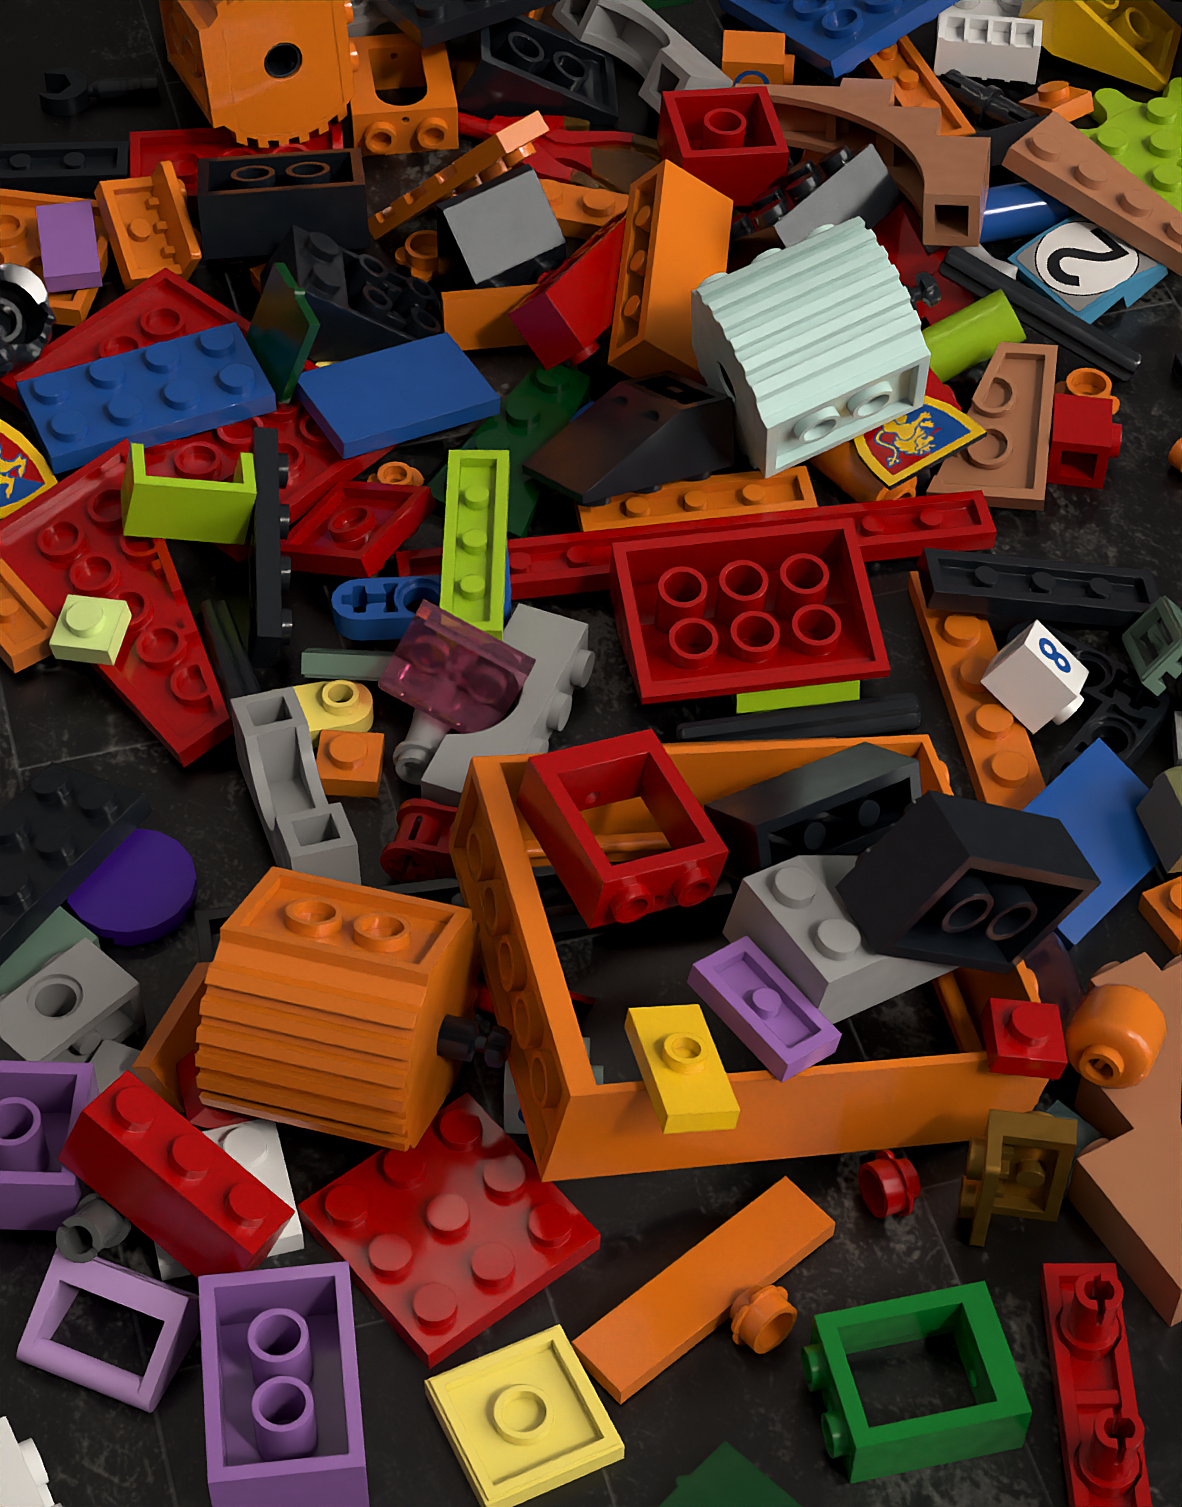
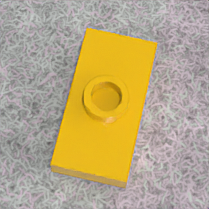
[624,1004,740,1134]

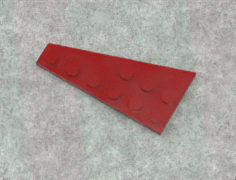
[0,438,234,768]

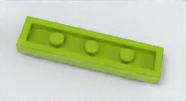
[438,450,510,647]

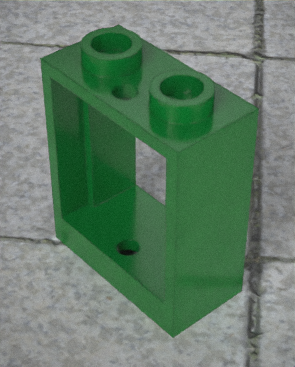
[800,1281,1032,1484]

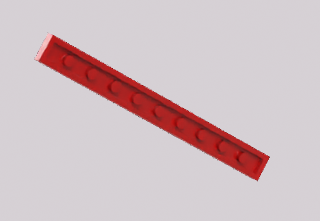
[395,490,997,611]

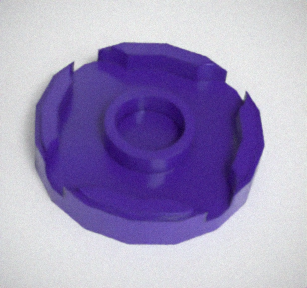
[67,828,198,946]

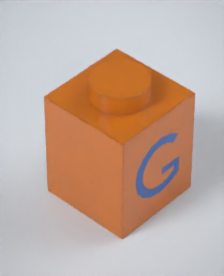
[721,30,795,88]

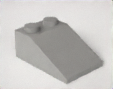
[722,855,959,1024]

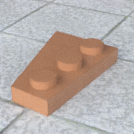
[926,342,1058,511]

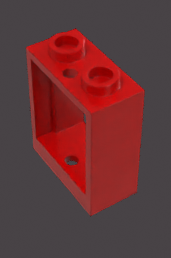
[516,728,729,929]

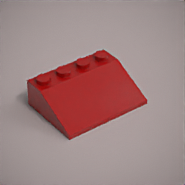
[608,517,891,705]

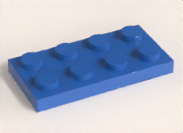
[16,322,277,474]

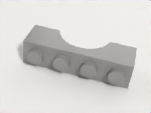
[552,0,734,114]
[421,603,595,807]
[230,686,361,885]

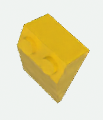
[1018,0,1182,92]

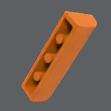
[608,159,733,385]

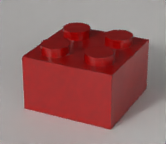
[657,86,789,207]

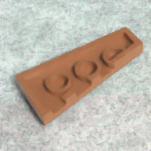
[1001,111,1182,276]

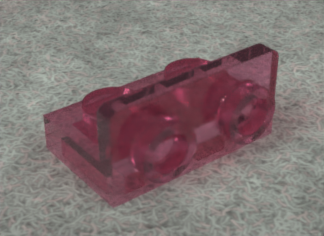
[378,599,536,734]

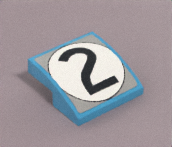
[1007,213,1168,324]

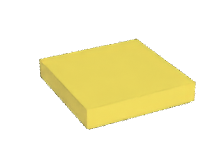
[424,1324,625,1507]

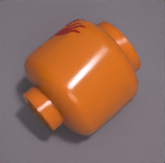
[1064,984,1167,1089]

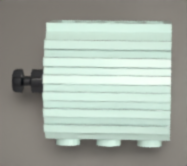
[691,216,941,479]

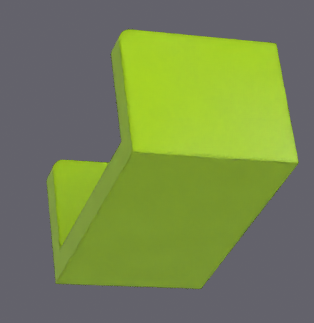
[120,443,257,545]

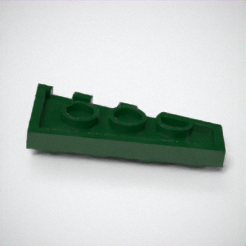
[426,361,592,540]

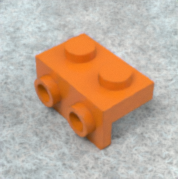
[94,161,203,290]

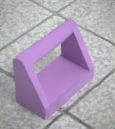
[16,1246,201,1413]

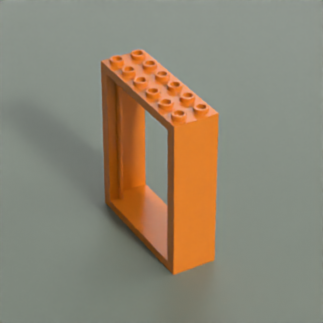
[448,734,1049,1182]

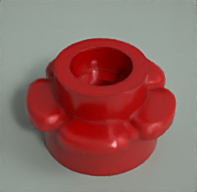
[858,1149,921,1219]

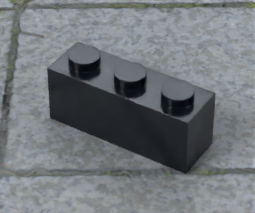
[704,742,922,882]

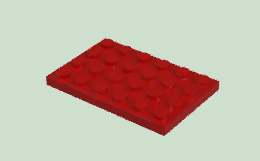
[0,267,401,563]

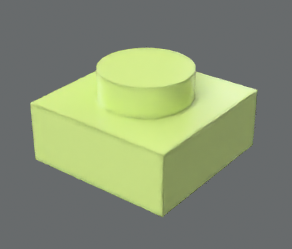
[49,594,132,666]

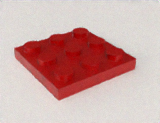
[297,1092,601,1370]

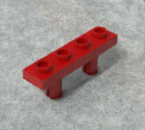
[1039,1263,1152,1507]

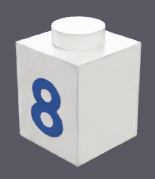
[980,619,1089,734]

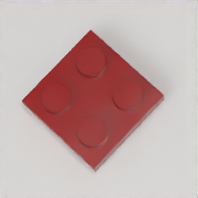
[280,480,437,579]

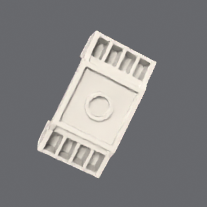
[933,0,1043,85]

